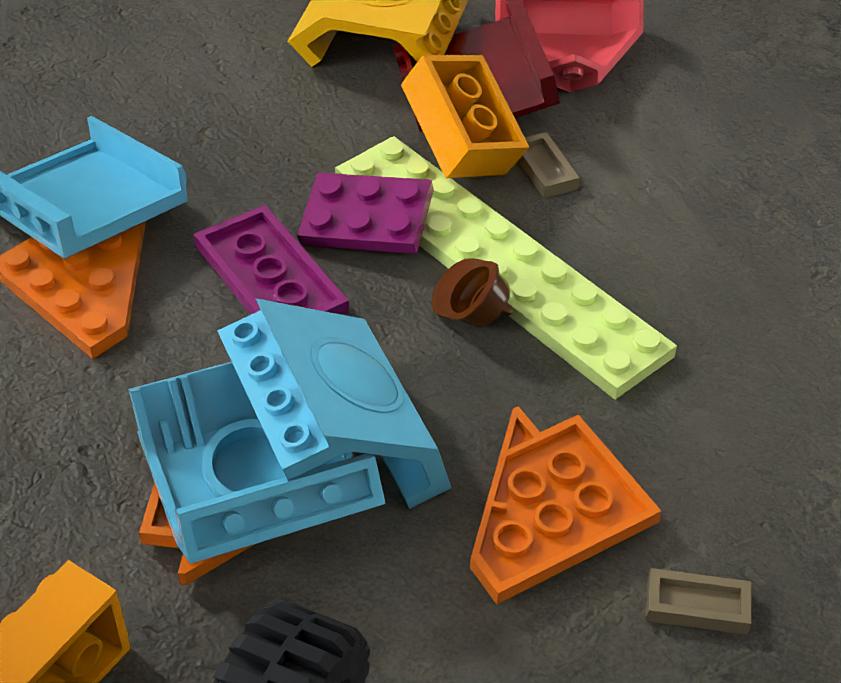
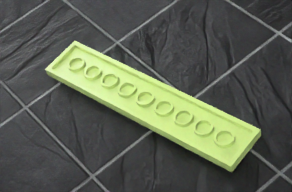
[335,136,677,400]

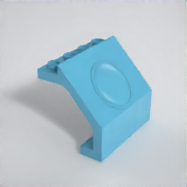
[217,298,451,509]
[128,362,386,564]

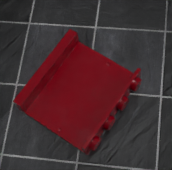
[392,0,560,132]

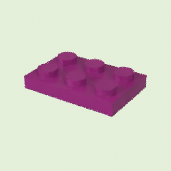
[297,173,434,254]

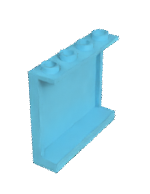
[0,116,188,259]

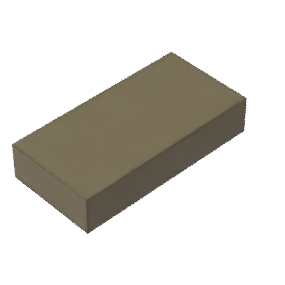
[518,132,580,199]
[646,568,751,635]

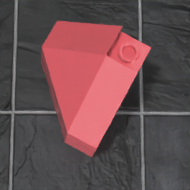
[495,0,644,92]

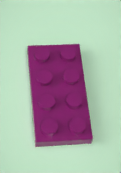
[193,205,349,315]

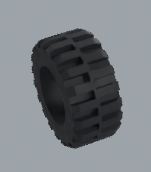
[213,601,370,683]

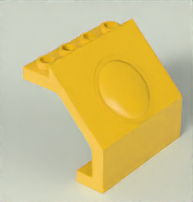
[287,0,468,67]

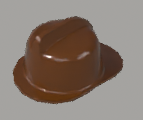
[431,258,513,328]

